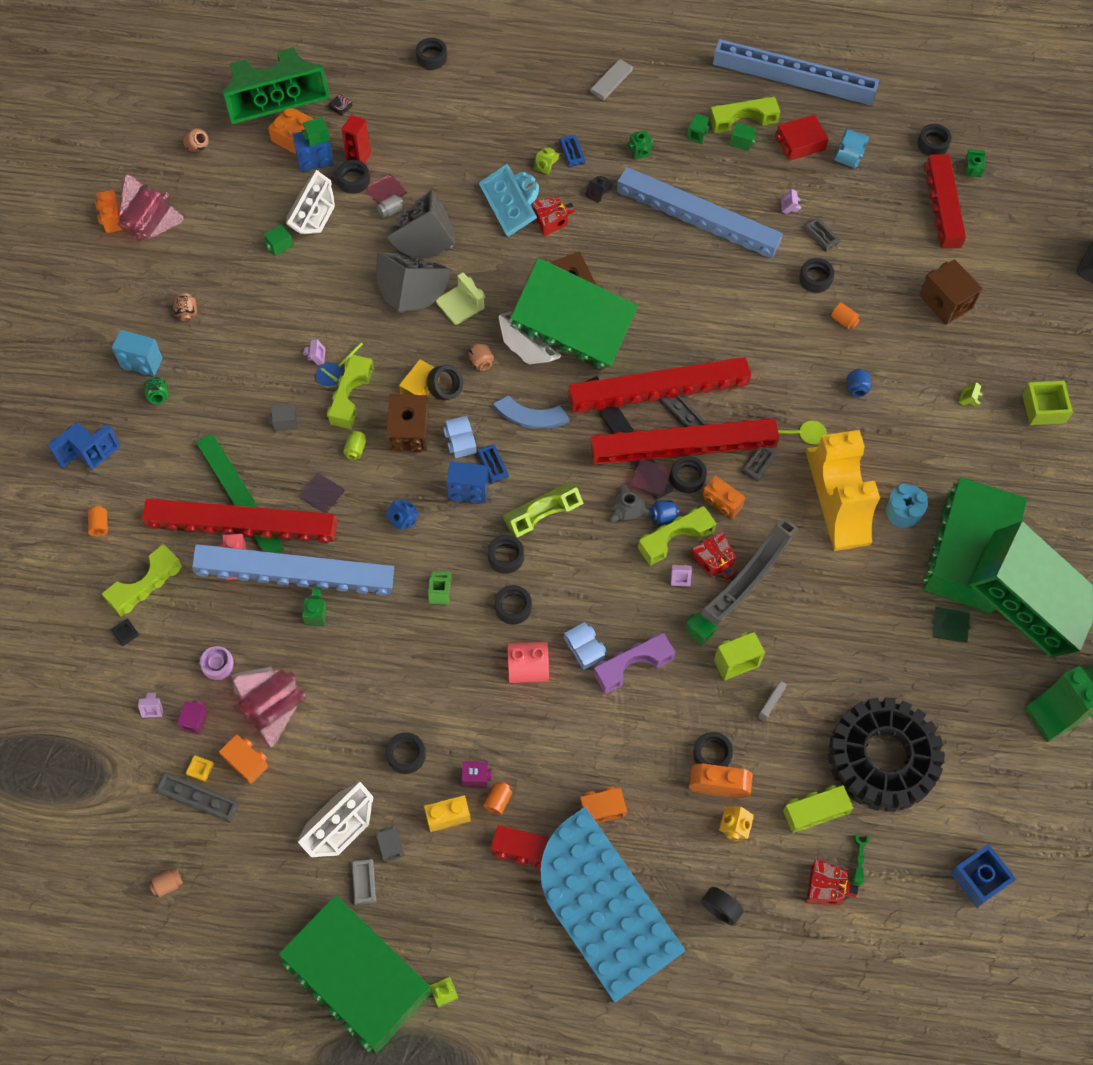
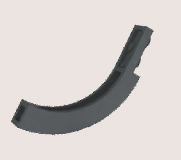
[701,517,799,626]

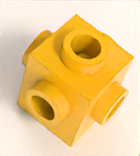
[719,807,754,841]

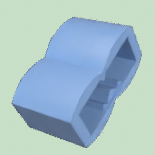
[443,416,477,458]
[564,622,606,670]

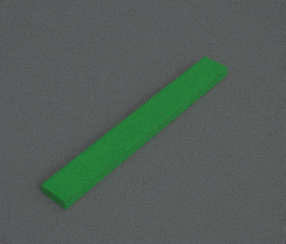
[196,433,284,553]

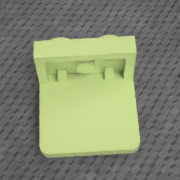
[436,272,485,325]

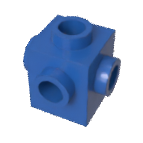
[385,498,420,530]

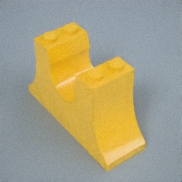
[806,430,880,551]

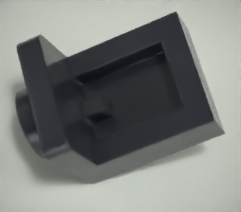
[585,176,613,203]

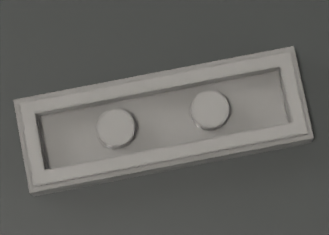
[591,59,633,100]

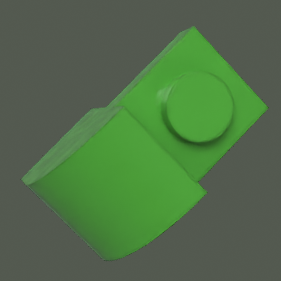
[428,571,451,605]

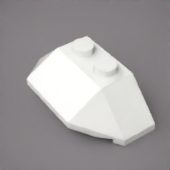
[286,170,335,234]
[499,311,561,365]
[297,781,373,857]

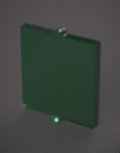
[932,607,971,643]

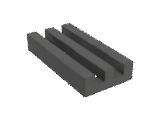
[804,217,840,252]
[742,447,778,482]

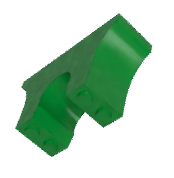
[222,47,330,124]
[1024,665,1093,742]

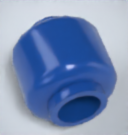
[847,369,871,397]
[650,500,679,525]

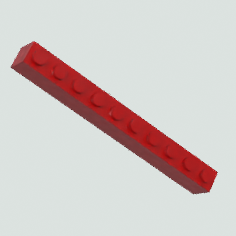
[567,357,752,413]
[590,418,780,465]
[141,498,338,544]

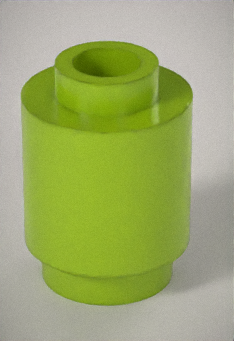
[343,431,366,460]

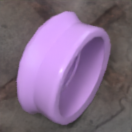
[200,646,234,680]

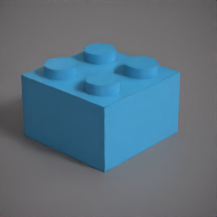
[112,330,163,376]

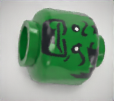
[144,377,169,404]

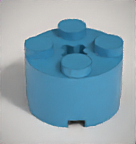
[834,128,870,169]
[885,483,928,528]

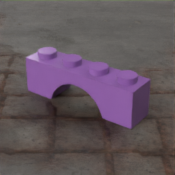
[593,633,676,694]

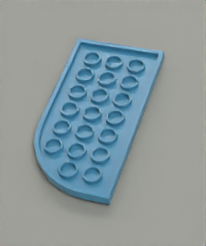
[541,807,686,1003]

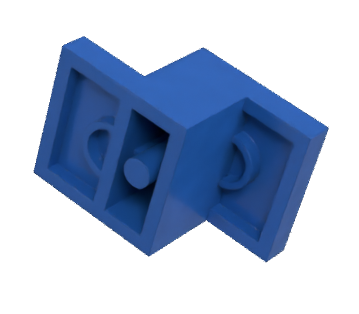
[47,422,121,470]

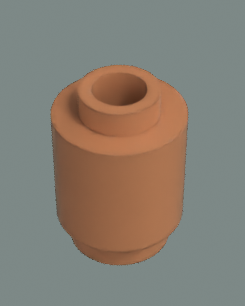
[149,868,183,897]

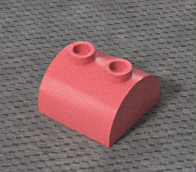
[508,641,549,683]

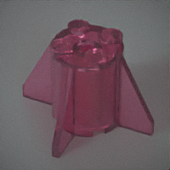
[117,173,185,241]
[231,669,306,747]

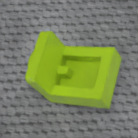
[533,148,560,175]

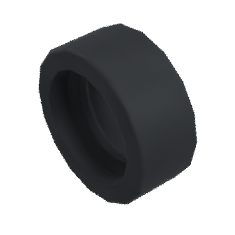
[416,38,447,70]
[917,124,952,156]
[337,160,370,193]
[799,258,834,293]
[427,364,464,400]
[670,456,707,494]
[488,535,524,574]
[495,585,532,625]
[386,732,426,774]
[693,732,733,767]
[701,886,744,926]

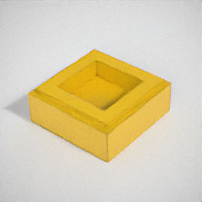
[185,755,214,782]

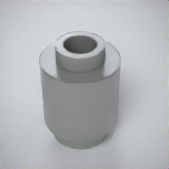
[377,195,404,218]

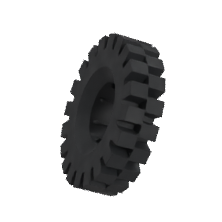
[828,697,945,812]

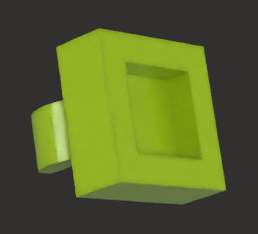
[959,382,983,406]
[430,977,458,1007]

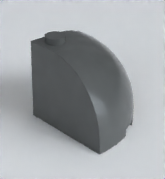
[387,190,455,258]
[376,252,451,313]

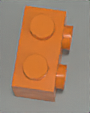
[95,190,124,233]
[702,475,746,520]
[219,735,268,785]
[580,786,627,824]

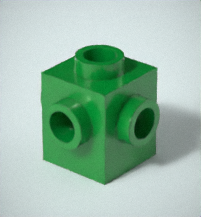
[628,130,653,160]

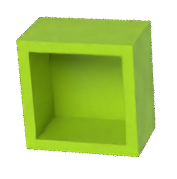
[1022,380,1073,425]
[714,632,765,681]

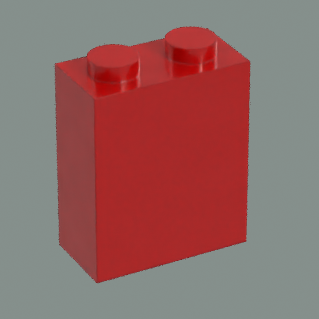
[775,114,829,161]

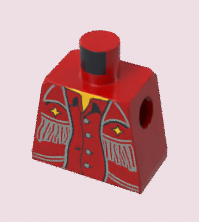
[531,197,575,236]
[690,531,736,580]
[806,859,858,905]

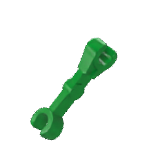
[852,833,870,887]

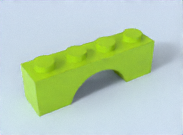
[709,97,781,134]
[327,354,374,430]
[502,482,583,537]
[638,506,717,566]
[102,544,182,617]

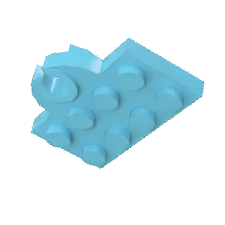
[479,164,539,237]

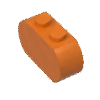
[689,763,753,799]

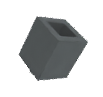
[269,404,297,431]
[376,827,404,862]

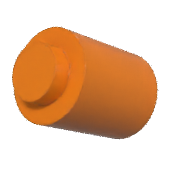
[831,302,860,329]
[87,506,108,537]
[483,782,513,815]

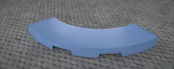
[493,395,570,429]

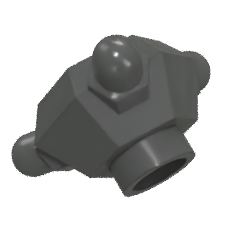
[610,485,651,523]

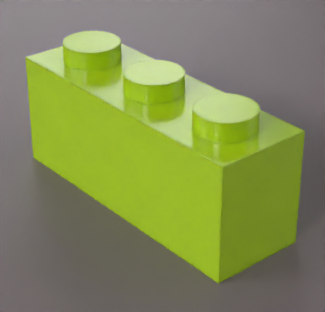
[783,785,853,834]

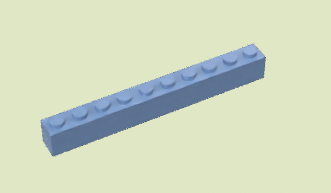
[713,39,879,106]
[617,167,783,259]
[192,544,394,596]

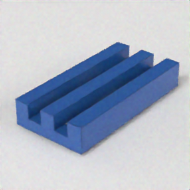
[559,135,585,168]
[477,444,509,484]

